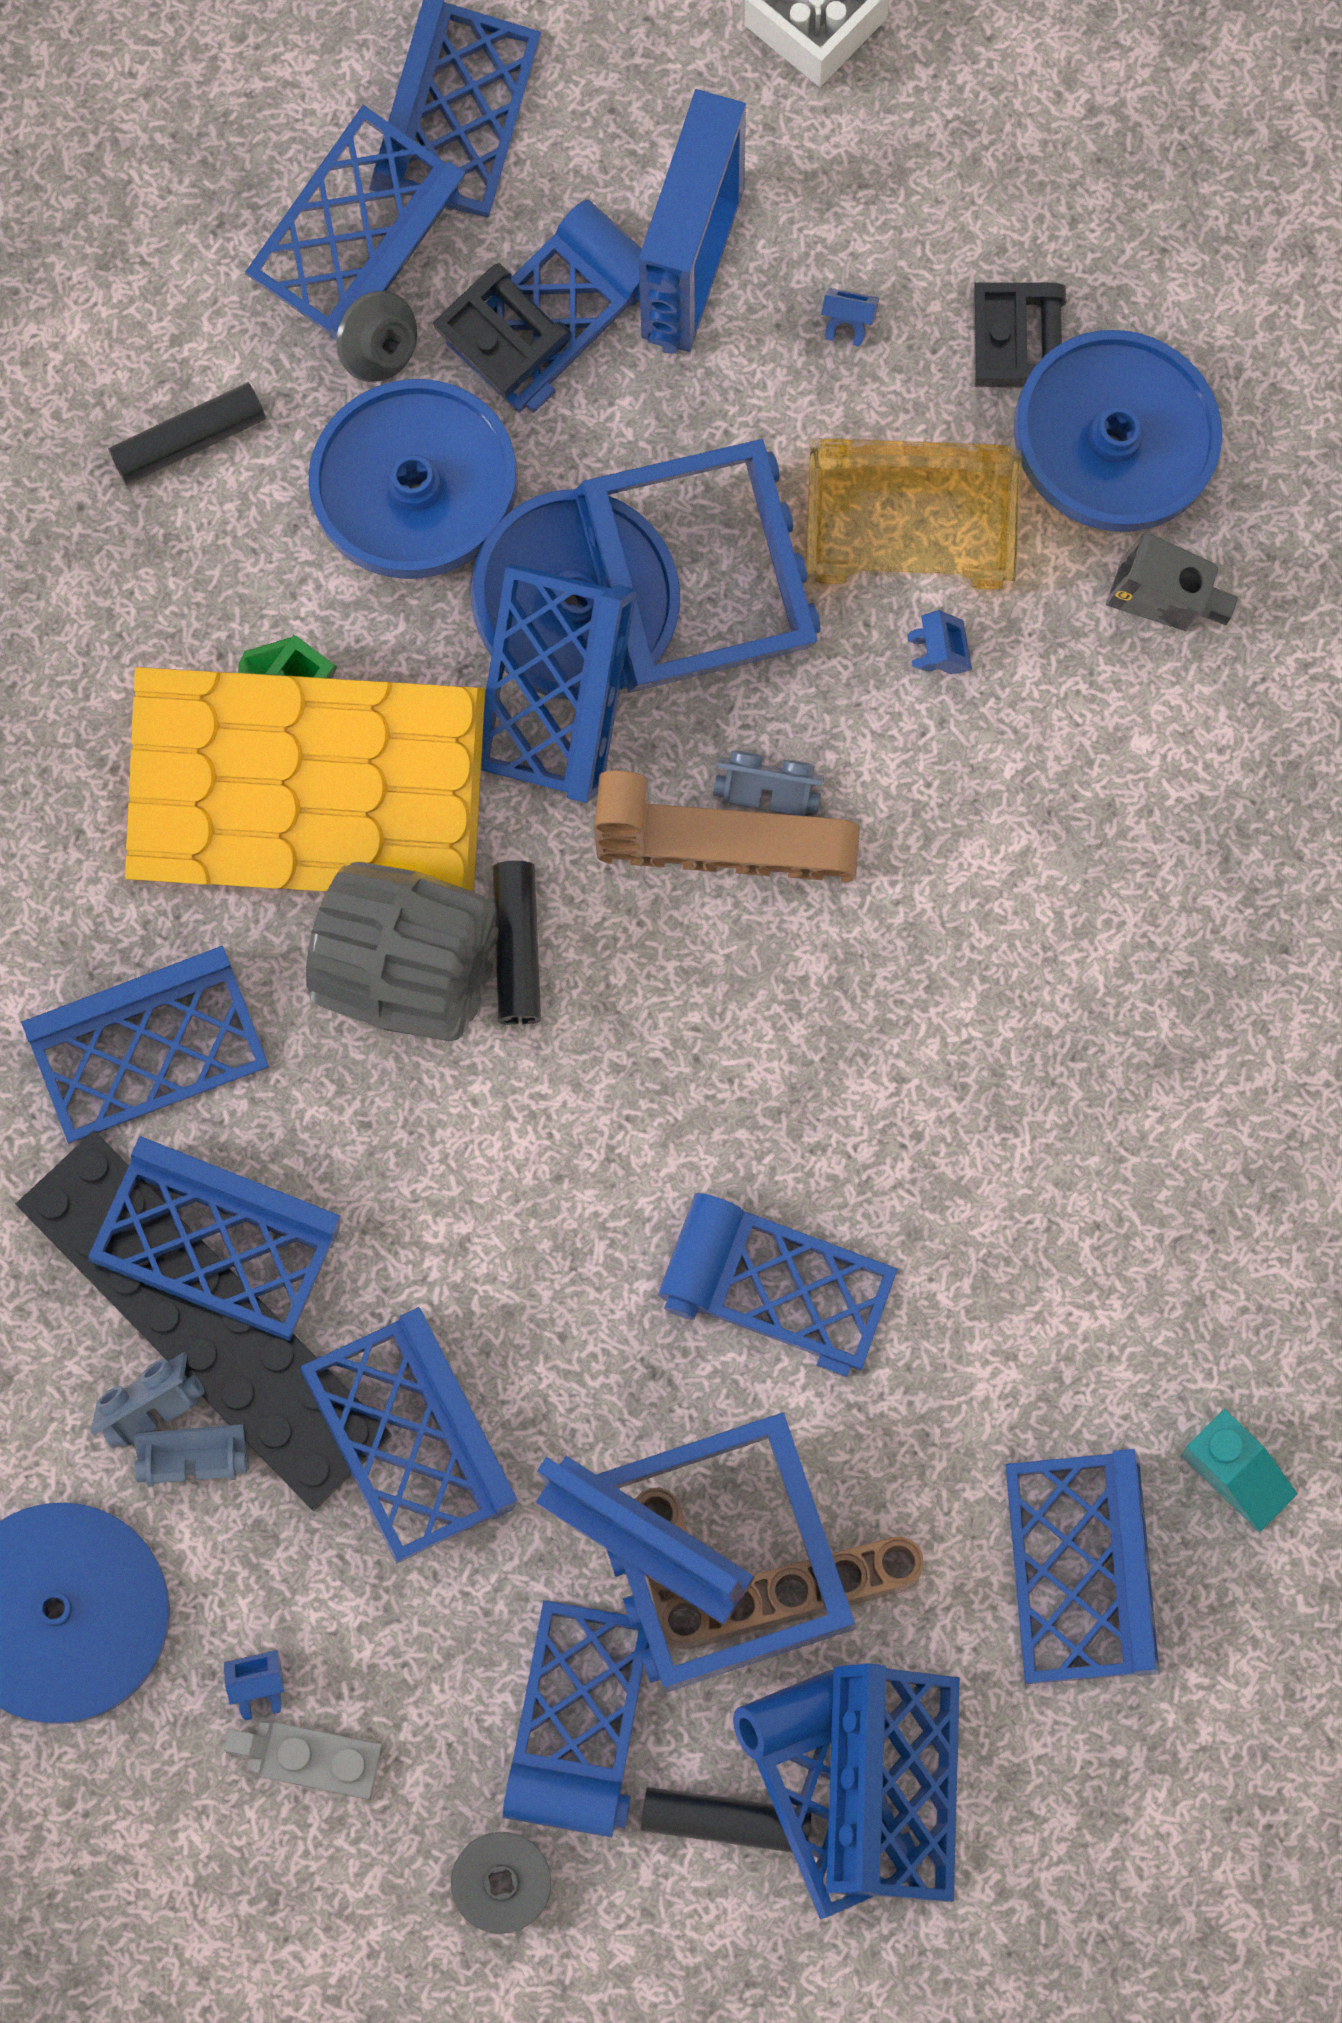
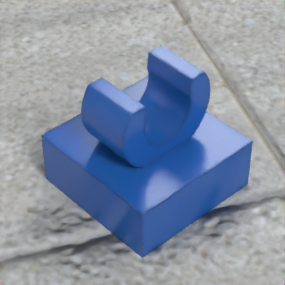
[821,288,879,346]
[907,610,972,674]
[224,1650,284,1720]

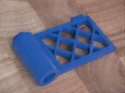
[446,199,642,413]
[658,1193,898,1377]
[502,1600,650,1838]
[733,1670,922,1920]

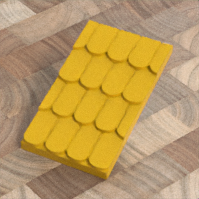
[125,667,485,892]

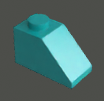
[1181,1408,1298,1533]

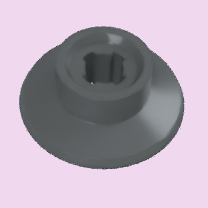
[337,291,417,383]
[451,1832,551,1934]

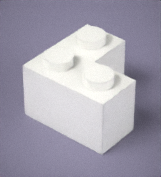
[744,0,889,88]

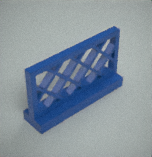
[369,0,541,218]
[245,105,466,341]
[481,564,637,803]
[21,945,269,1144]
[88,1136,340,1341]
[300,1307,517,1564]
[1005,1449,1160,1684]
[536,1456,755,1625]
[826,1663,960,1902]

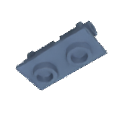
[713,751,824,816]
[91,1352,204,1448]
[134,1424,249,1487]

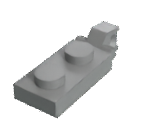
[223,1722,383,1800]

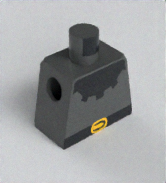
[1106,532,1238,631]

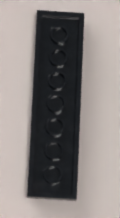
[15,1130,392,1512]

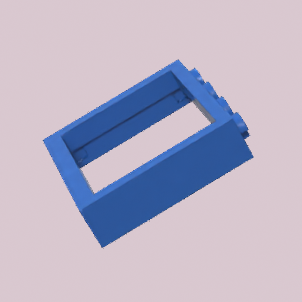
[638,89,746,354]
[574,439,820,693]
[596,1412,856,1693]

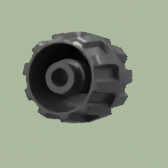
[306,862,498,1042]

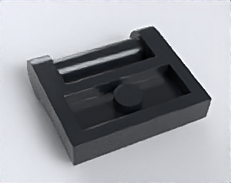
[433,263,572,398]
[973,282,1066,387]

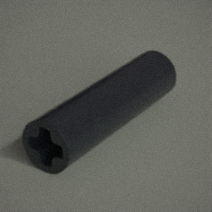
[108,382,266,486]
[492,861,541,1025]
[641,1787,812,1853]

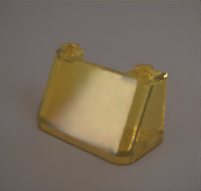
[805,438,1022,590]

